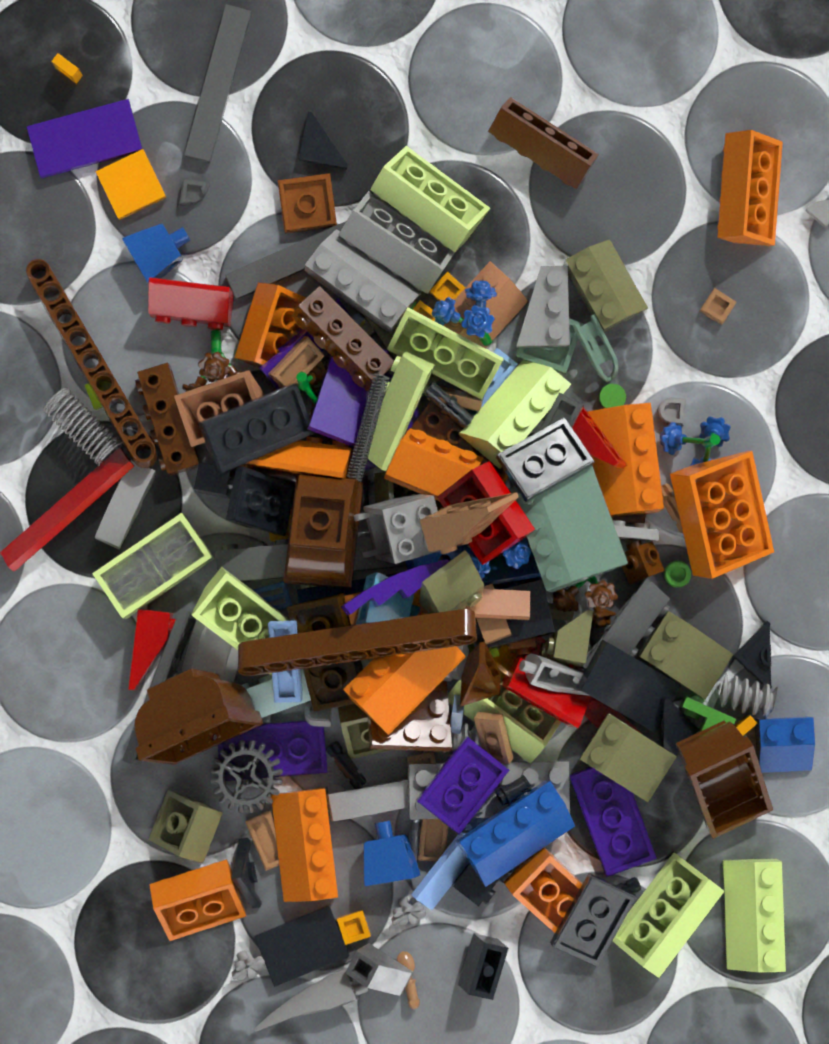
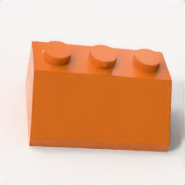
[234,282,306,368]
[384,428,484,502]
[149,859,246,941]

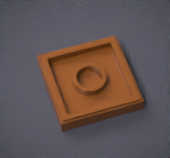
[278,173,337,234]

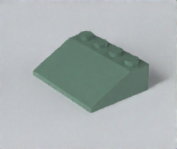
[509,466,628,592]

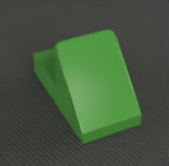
[679,697,736,733]

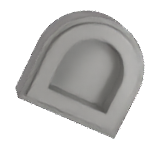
[658,397,686,426]
[304,701,332,727]

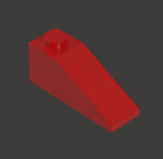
[572,407,627,469]
[128,609,176,690]

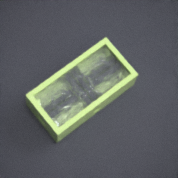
[92,513,215,619]

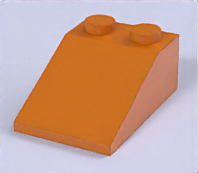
[503,847,583,933]

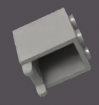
[353,493,440,564]

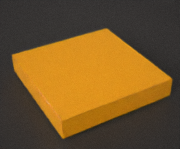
[95,149,167,220]

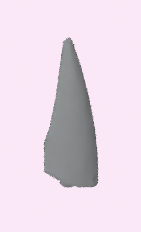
[519,654,590,696]
[254,968,369,1032]

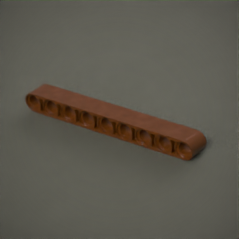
[26,259,157,468]
[238,609,477,676]

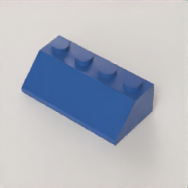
[456,781,575,887]

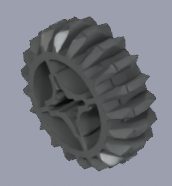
[210,740,283,813]

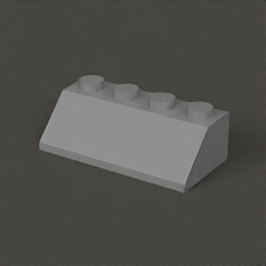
[338,191,455,294]
[305,229,422,334]

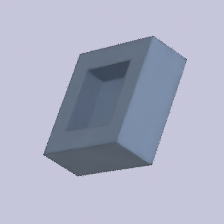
[451,695,464,734]

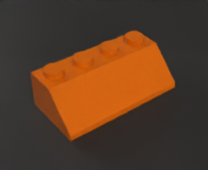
[717,130,783,246]
[245,437,355,479]
[343,612,466,735]
[271,787,338,902]

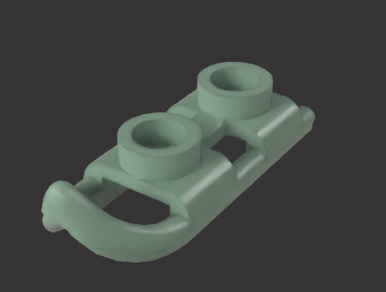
[573,314,619,382]

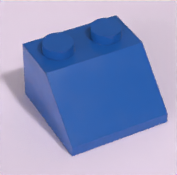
[754,716,815,773]

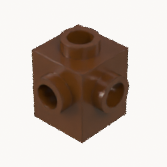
[621,540,665,584]

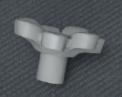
[391,897,426,926]
[231,950,265,981]

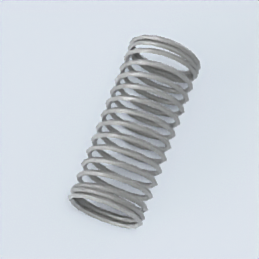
[43,387,123,466]

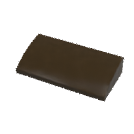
[287,593,363,711]

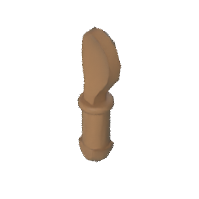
[397,951,420,1009]

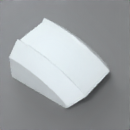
[182,620,238,682]

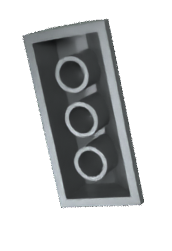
[580,578,670,671]

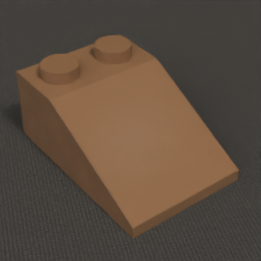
[420,492,519,554]

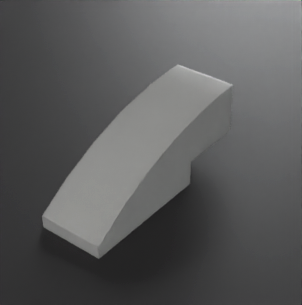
[95,460,155,549]
[327,779,408,821]

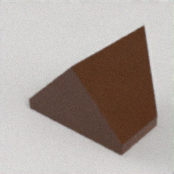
[460,642,501,707]

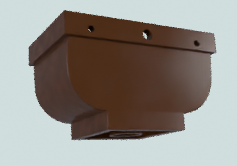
[284,474,364,590]
[134,668,263,765]
[676,720,773,839]

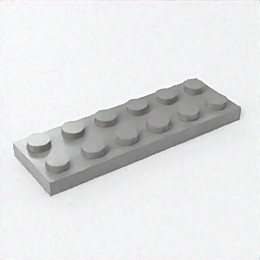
[408,761,570,819]

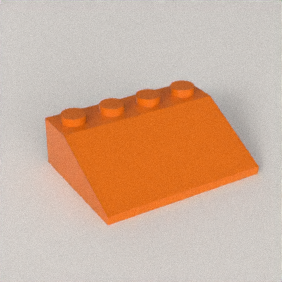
[587,402,664,517]
[670,451,774,579]

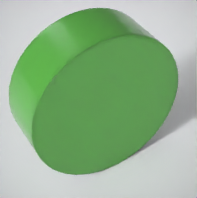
[599,384,626,408]
[663,561,691,588]

